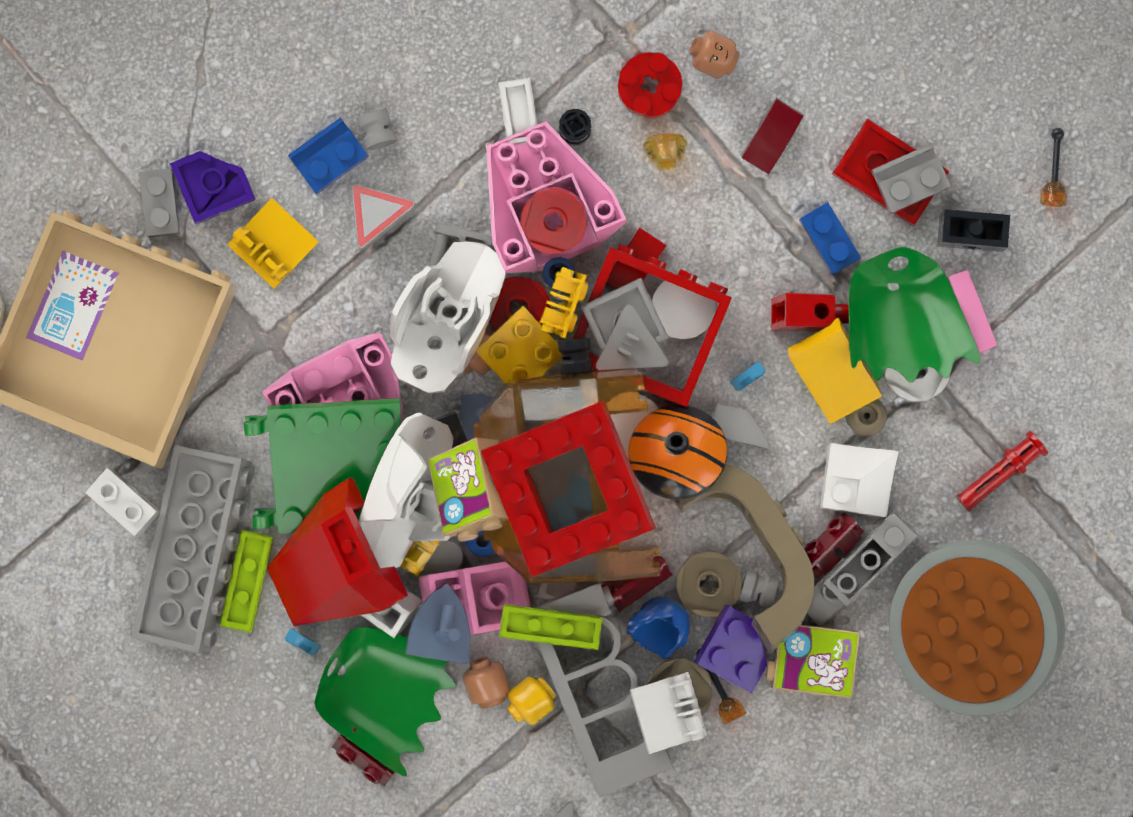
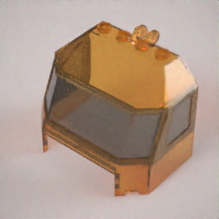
[473,368,660,583]

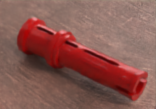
[956,431,1048,512]

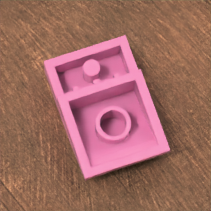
[418,559,531,635]

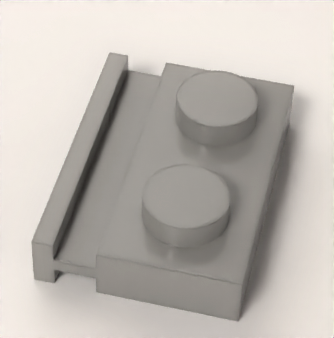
[871,143,951,214]

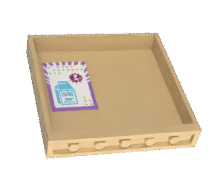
[0,210,237,469]

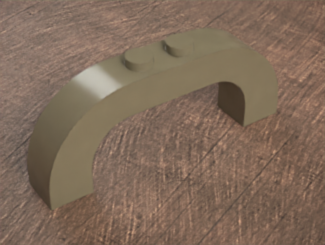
[673,464,814,651]

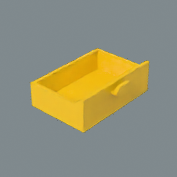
[787,318,882,424]

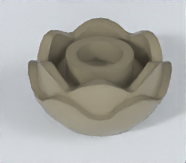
[846,399,887,436]

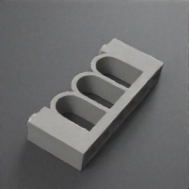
[535,581,676,797]

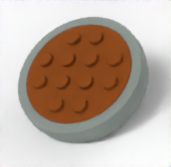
[889,540,1065,716]

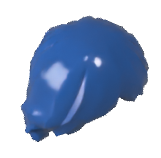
[627,597,690,659]

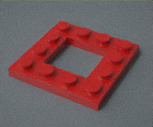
[481,400,656,577]

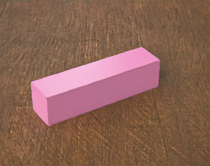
[947,270,998,353]

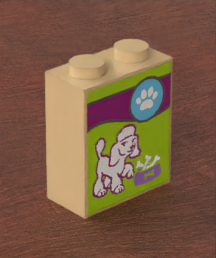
[428,438,509,541]
[766,625,860,698]

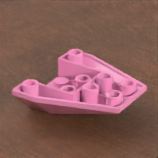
[486,121,627,273]
[262,332,404,423]

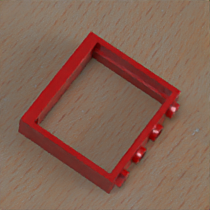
[573,244,732,407]

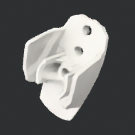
[390,241,506,394]
[359,413,454,568]

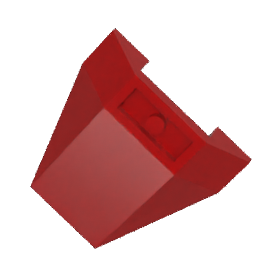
[267,477,408,626]

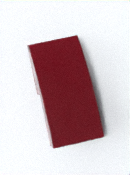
[741,98,804,175]

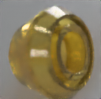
[643,133,688,170]

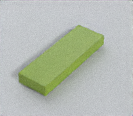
[219,530,274,633]
[499,603,603,650]

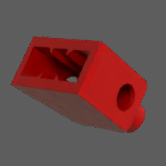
[771,293,849,332]

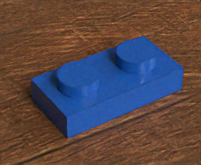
[799,202,861,275]

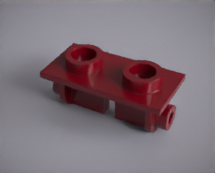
[804,512,864,578]
[601,548,673,612]
[332,727,395,786]

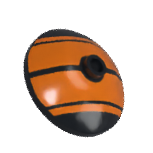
[628,405,727,499]

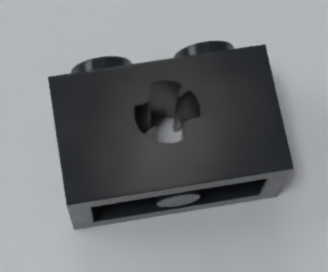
[937,209,1011,252]

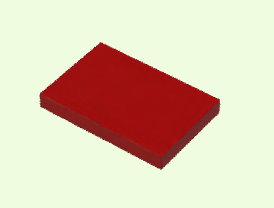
[832,119,949,227]

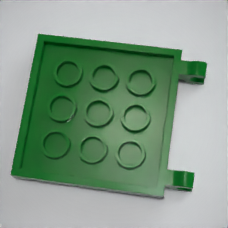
[244,398,402,534]

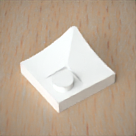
[820,443,898,519]

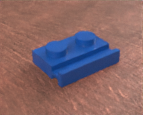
[288,117,369,195]

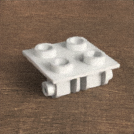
[630,672,707,754]

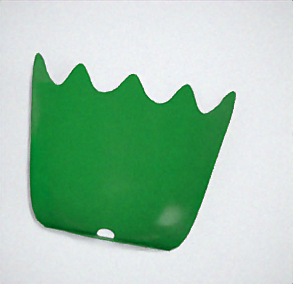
[848,247,980,383]
[314,627,456,777]

